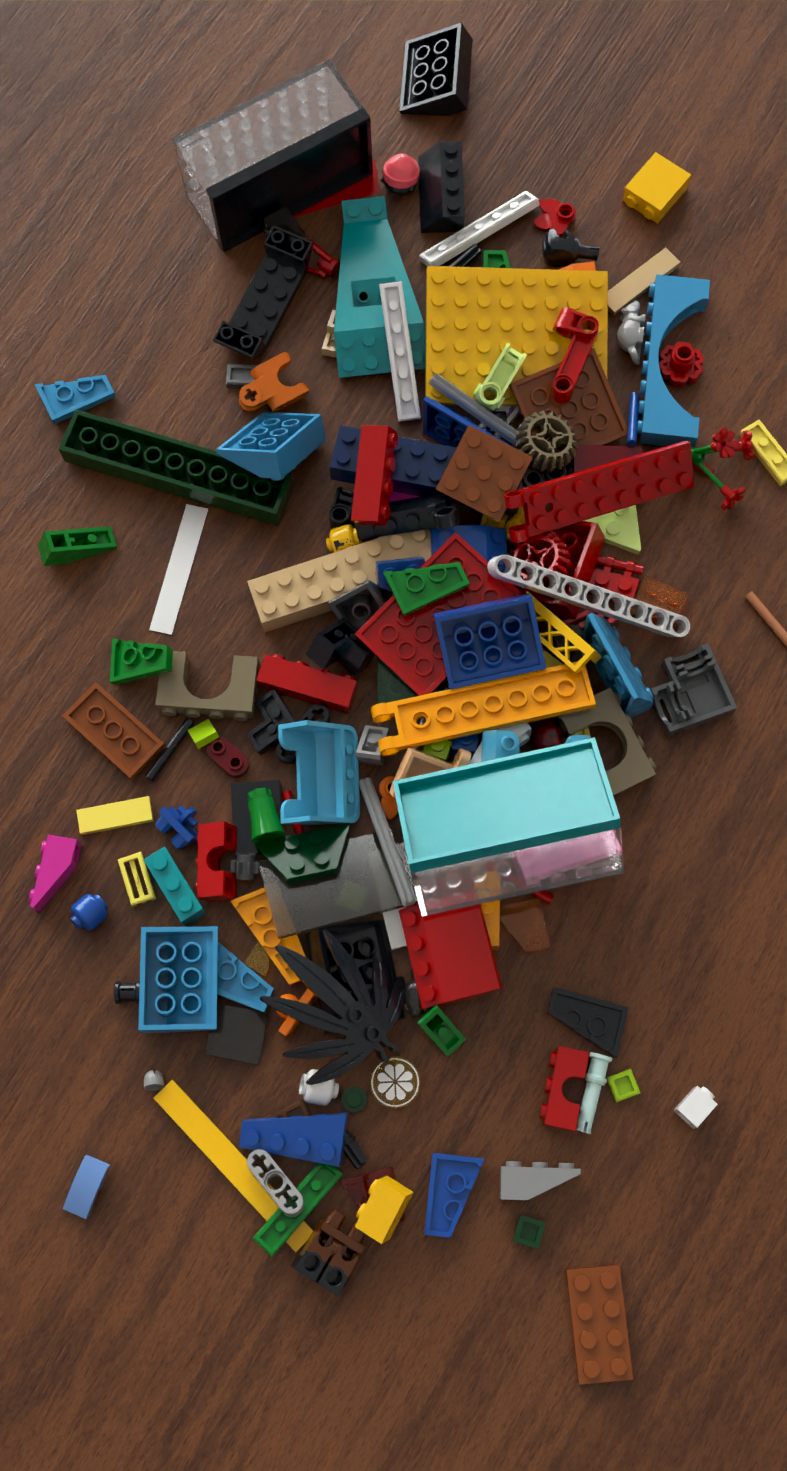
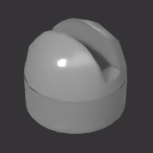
[144,1070,165,1091]

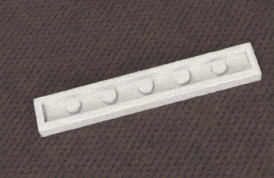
[419,191,540,266]
[379,281,421,422]

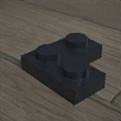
[246,688,296,755]

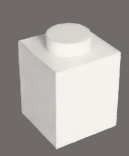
[673,1086,717,1129]

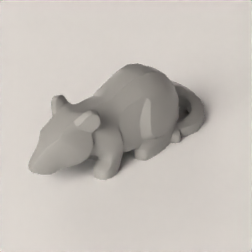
[616,301,646,365]

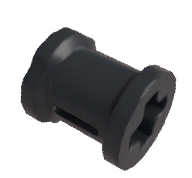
[114,981,140,1004]

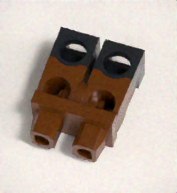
[291,1209,366,1296]

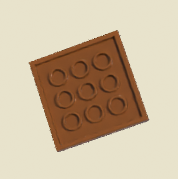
[509,348,628,453]

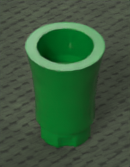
[247,788,286,844]

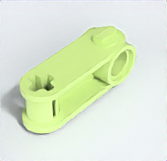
[473,343,527,411]

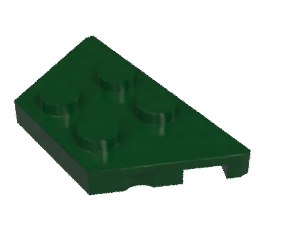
[255,823,350,884]

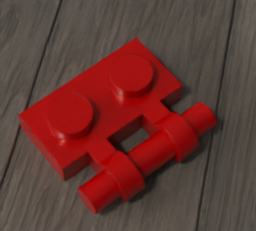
[588,555,644,599]

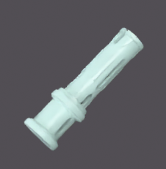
[576,1052,613,1134]

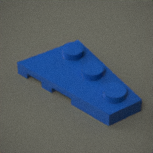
[424,1153,484,1238]

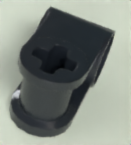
[329,486,354,529]

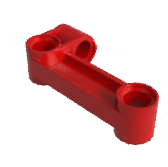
[552,307,599,404]

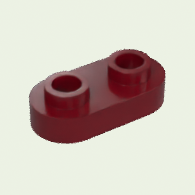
[206,737,249,778]

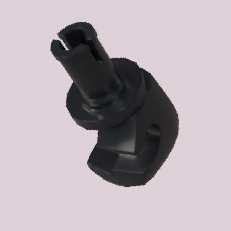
[542,229,599,267]

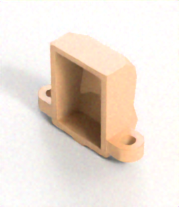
[389,747,471,798]

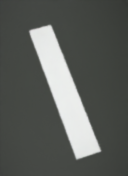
[149,504,208,635]

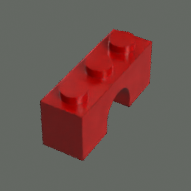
[196,821,237,902]
[539,1046,589,1132]

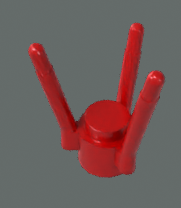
[305,238,340,279]

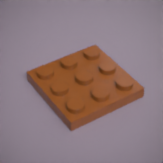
[436,425,533,523]

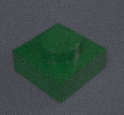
[512,1214,546,1249]

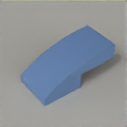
[63,1155,110,1219]

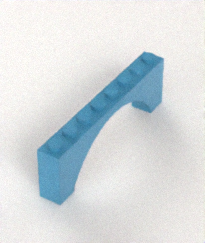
[637,274,710,447]

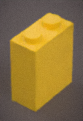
[622,152,691,224]

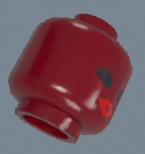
[533,722,565,751]

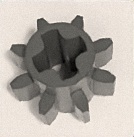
[230,852,261,880]

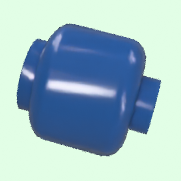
[70,894,109,931]

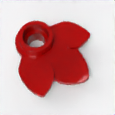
[534,199,576,235]

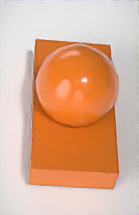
[276,988,317,1038]

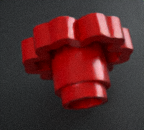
[659,341,704,387]

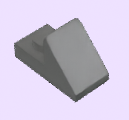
[356,725,389,766]

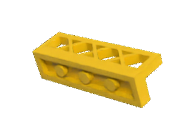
[527,592,602,674]

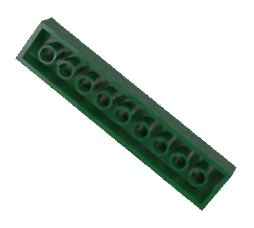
[59,410,294,526]

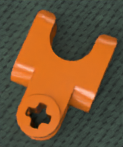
[239,352,310,412]

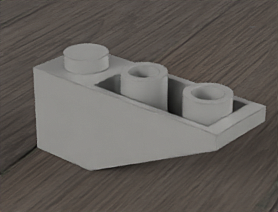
[500,1161,581,1200]

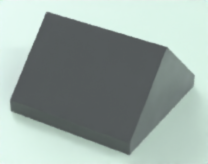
[328,580,388,630]

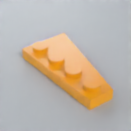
[230,882,306,986]

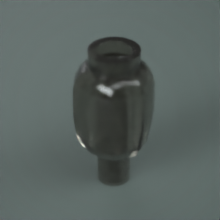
[404,969,426,1017]

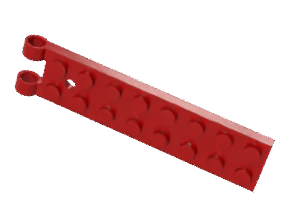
[504,441,694,543]

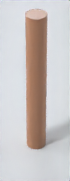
[745,591,787,647]

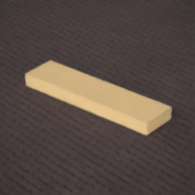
[608,247,680,316]

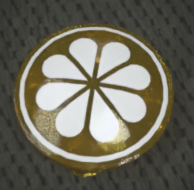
[369,1056,421,1109]

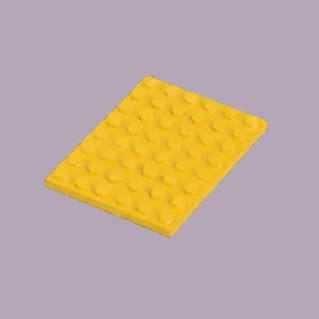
[425,266,608,407]

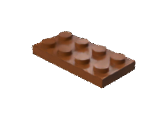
[62,682,165,780]
[565,1265,633,1385]

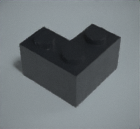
[306,618,375,676]

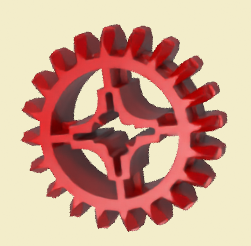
[511,533,571,595]

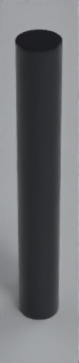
[145,718,194,782]

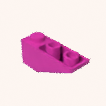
[29,834,82,912]

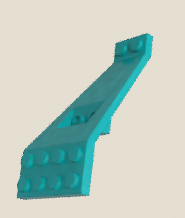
[334,196,426,378]

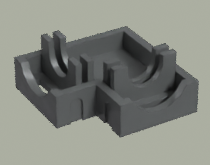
[651,644,737,737]

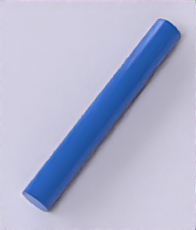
[627,392,639,447]

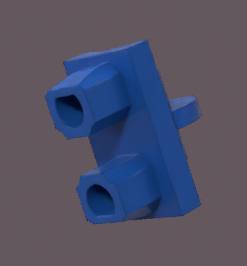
[155,805,198,850]

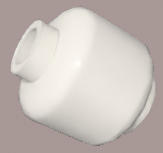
[299,1069,339,1106]

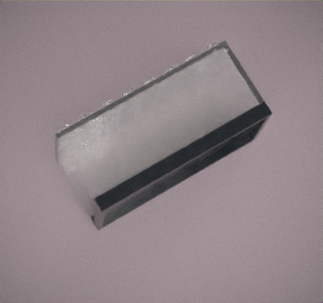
[173,60,373,252]

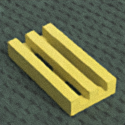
[117,852,156,907]

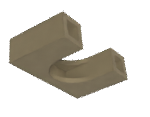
[155,651,260,721]
[555,687,656,797]

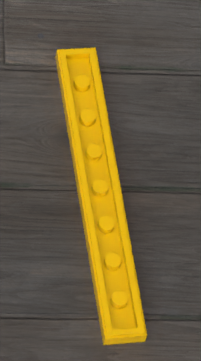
[154,1080,313,1252]

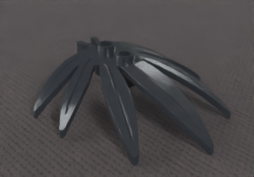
[260,930,405,1085]

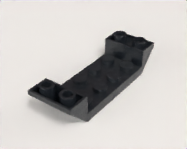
[213,225,313,359]

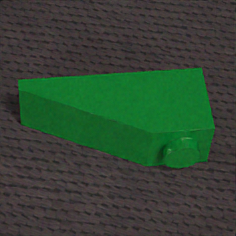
[38,526,117,566]

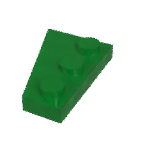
[383,562,470,616]
[110,638,173,685]

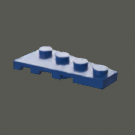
[239,1112,349,1167]

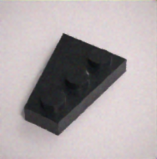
[547,987,629,1058]

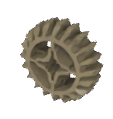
[515,410,578,473]

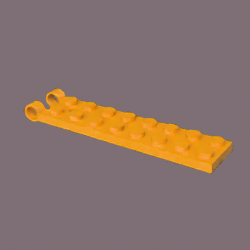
[371,661,596,756]

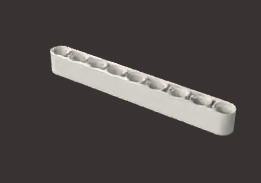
[487,555,690,638]

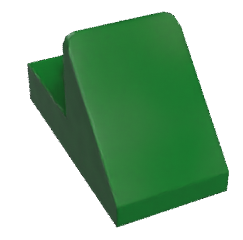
[417,1005,466,1057]

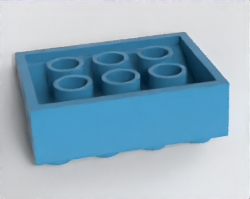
[216,412,326,481]
[583,613,654,718]
[138,926,218,1033]

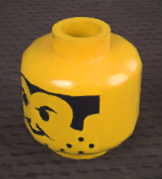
[326,524,362,552]

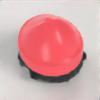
[380,154,421,195]

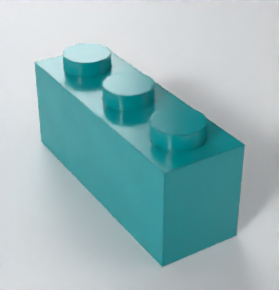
[143,846,206,927]

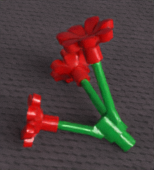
[691,427,754,511]

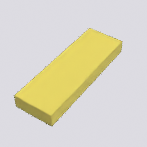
[739,420,787,486]
[76,796,154,835]

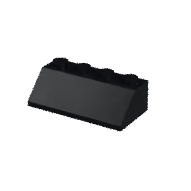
[418,141,465,233]

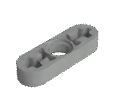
[247,1149,304,1217]

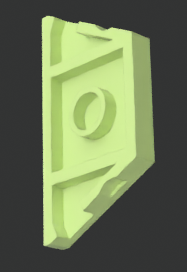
[584,505,641,555]

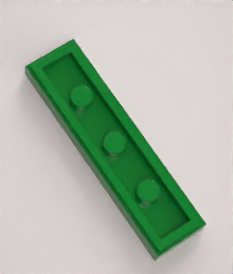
[252,1163,343,1258]

